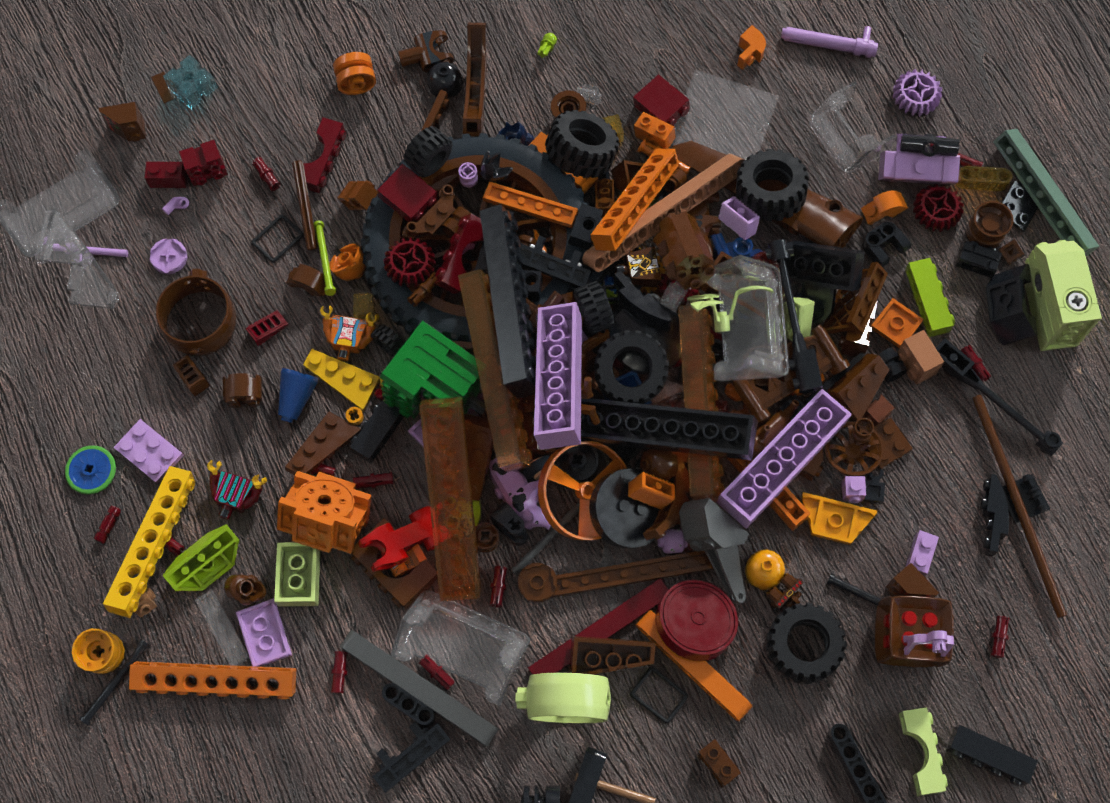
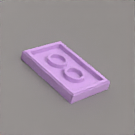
[236,598,292,667]

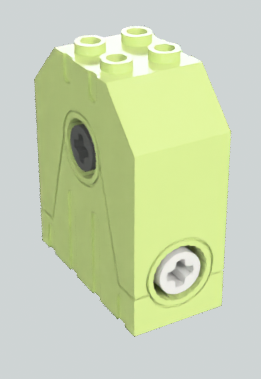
[1024,240,1102,351]

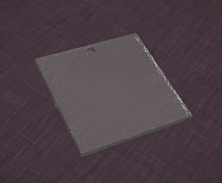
[670,70,779,160]

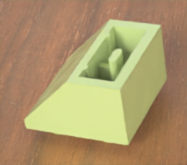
[780,297,815,341]

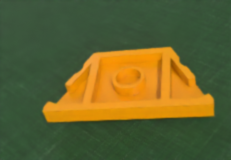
[801,492,877,545]

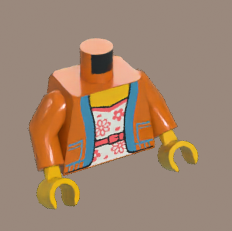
[320,306,379,361]

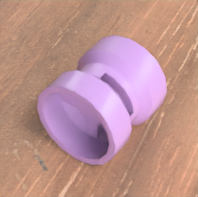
[458,162,478,188]

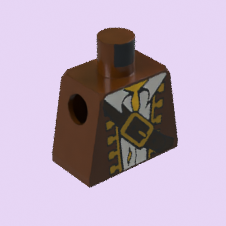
[614,247,662,287]

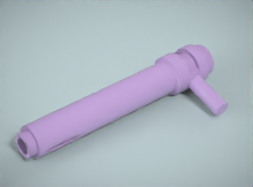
[781,26,878,58]

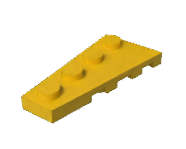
[303,349,380,412]

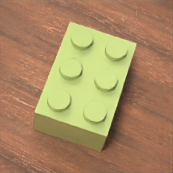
[274,542,321,606]

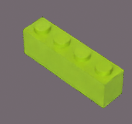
[905,258,955,337]

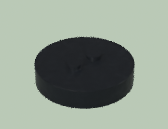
[589,468,659,549]

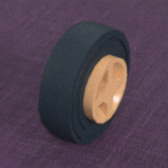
[522,455,556,482]

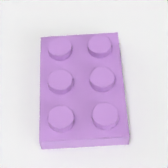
[114,419,184,484]

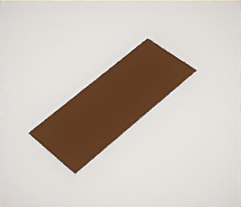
[151,72,177,103]

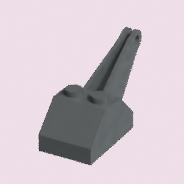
[679,498,749,604]

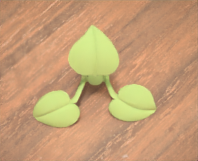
[687,285,774,332]

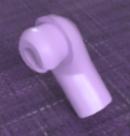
[162,197,189,215]

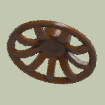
[824,421,884,476]

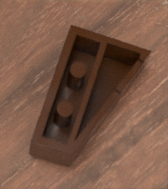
[838,301,877,357]
[827,354,889,421]

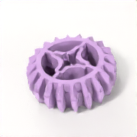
[893,69,942,117]

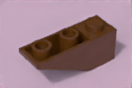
[595,178,615,218]

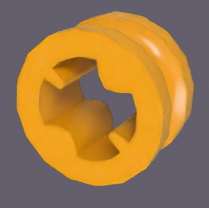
[345,407,364,426]

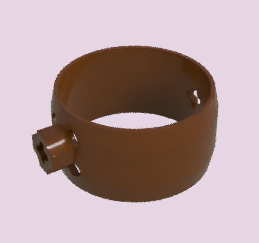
[156,269,236,356]

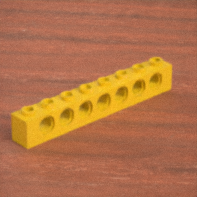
[103,466,195,618]

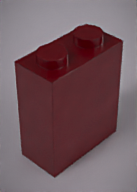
[633,74,690,126]
[377,164,437,222]

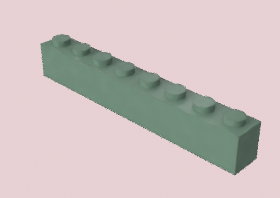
[993,129,1099,257]

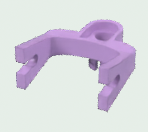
[903,630,954,657]

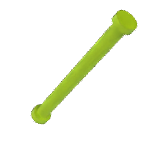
[313,221,336,296]

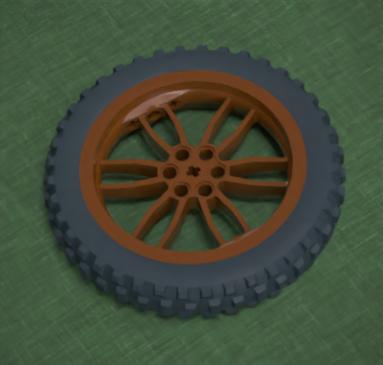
[361,133,594,355]

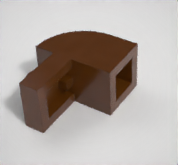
[286,264,326,296]

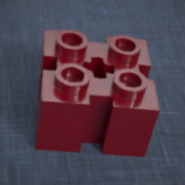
[179,140,228,186]

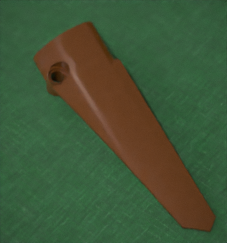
[673,141,863,248]

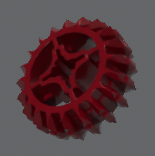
[913,183,964,232]
[383,237,435,288]

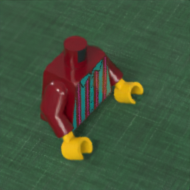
[207,460,267,520]

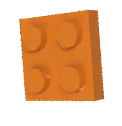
[871,298,924,348]

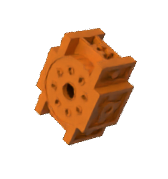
[277,471,371,554]

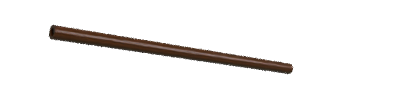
[972,395,1067,618]

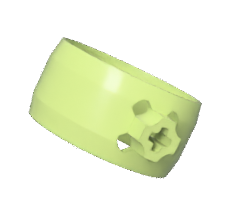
[515,673,611,723]

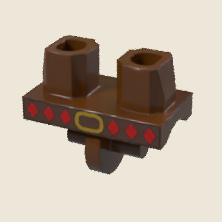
[766,573,804,608]

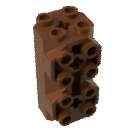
[653,211,715,290]

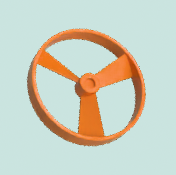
[538,441,627,540]

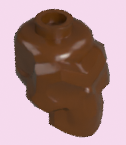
[224,574,266,605]

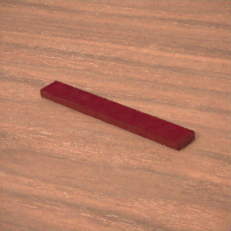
[528,579,668,675]

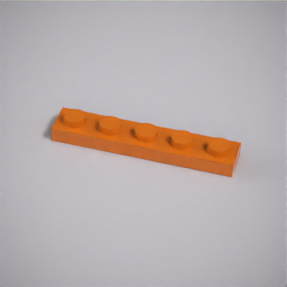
[483,182,578,228]

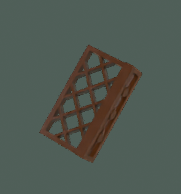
[822,262,888,334]

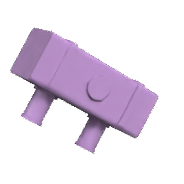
[878,134,960,185]

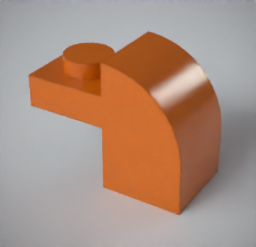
[737,25,766,70]
[861,190,908,225]

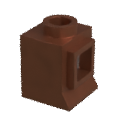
[863,394,895,427]

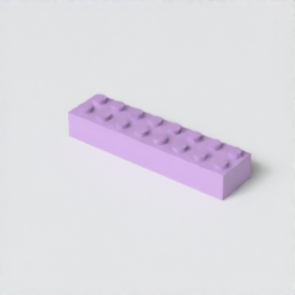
[534,302,582,450]
[716,389,852,529]

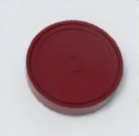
[656,580,738,661]

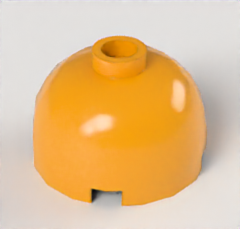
[745,549,785,590]

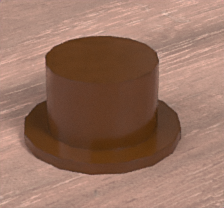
[550,90,586,118]

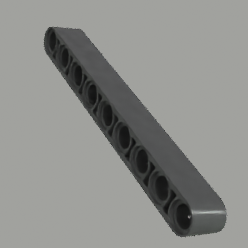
[339,630,499,747]

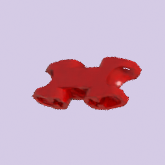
[358,503,459,572]

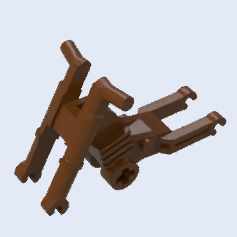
[523,329,610,425]

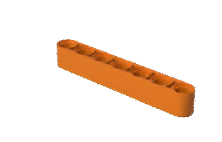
[636,610,753,722]

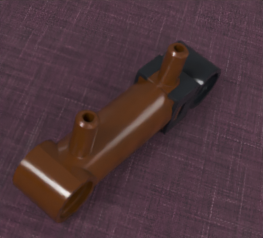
[752,394,807,460]

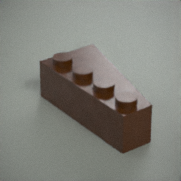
[569,636,655,675]

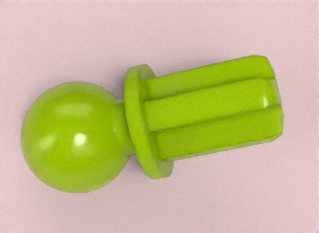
[537,33,557,58]

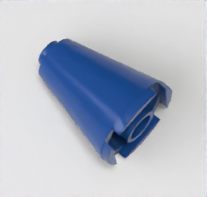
[278,368,319,423]

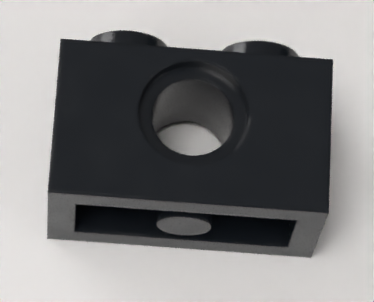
[568,203,603,250]

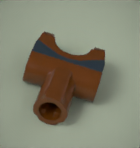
[398,30,454,72]

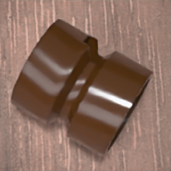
[441,206,471,238]

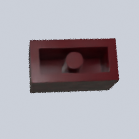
[144,162,187,188]

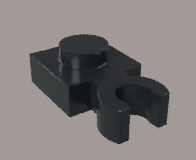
[863,469,885,504]

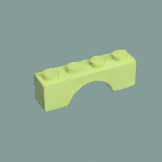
[899,707,948,797]

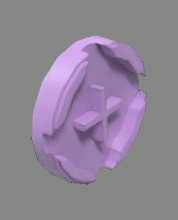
[150,238,188,274]

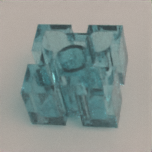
[163,55,218,109]

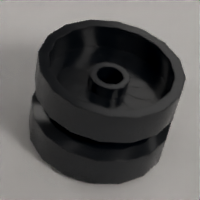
[556,445,599,483]

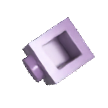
[841,476,866,503]

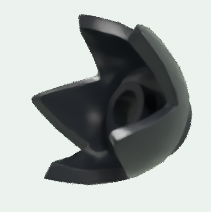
[480,150,513,182]

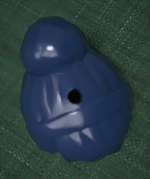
[498,122,534,146]

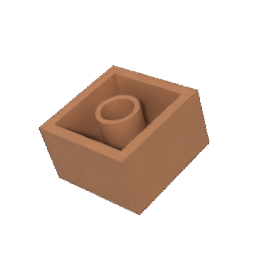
[897,330,944,385]

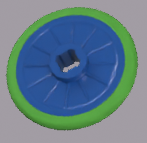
[65,446,116,494]

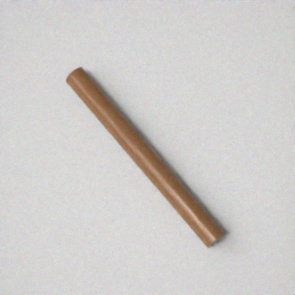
[574,773,656,803]

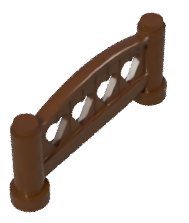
[731,325,850,423]

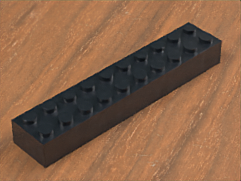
[480,204,536,399]
[581,398,758,460]

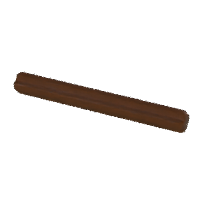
[292,160,317,251]

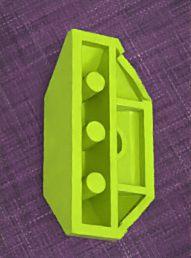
[162,524,239,591]

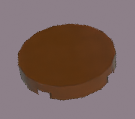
[518,563,557,603]

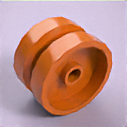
[333,52,376,95]

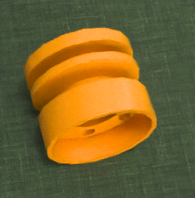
[72,628,125,674]

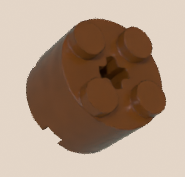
[223,373,262,408]

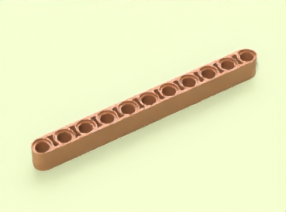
[582,154,745,272]

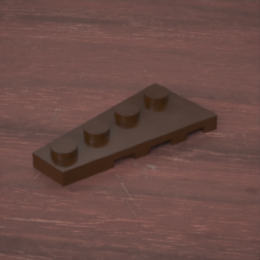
[285,411,361,476]

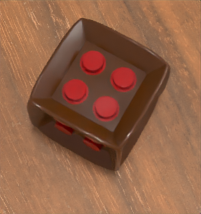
[875,596,954,667]

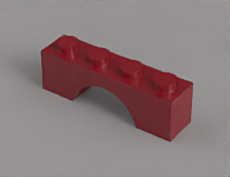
[303,117,346,193]
[435,213,484,294]

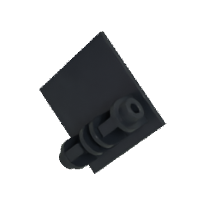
[1001,180,1038,232]
[1002,474,1050,524]

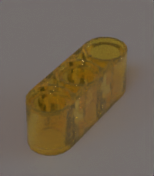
[956,166,1012,191]

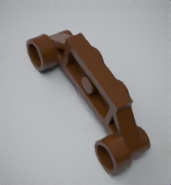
[402,184,456,241]

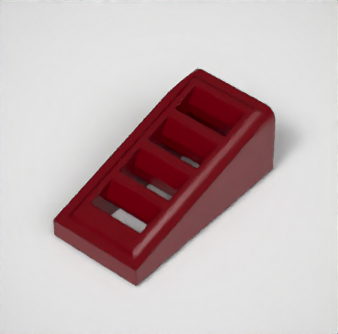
[245,310,289,347]

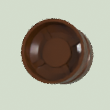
[966,201,1013,248]

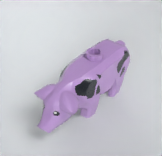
[489,453,551,530]

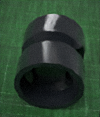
[878,347,908,383]

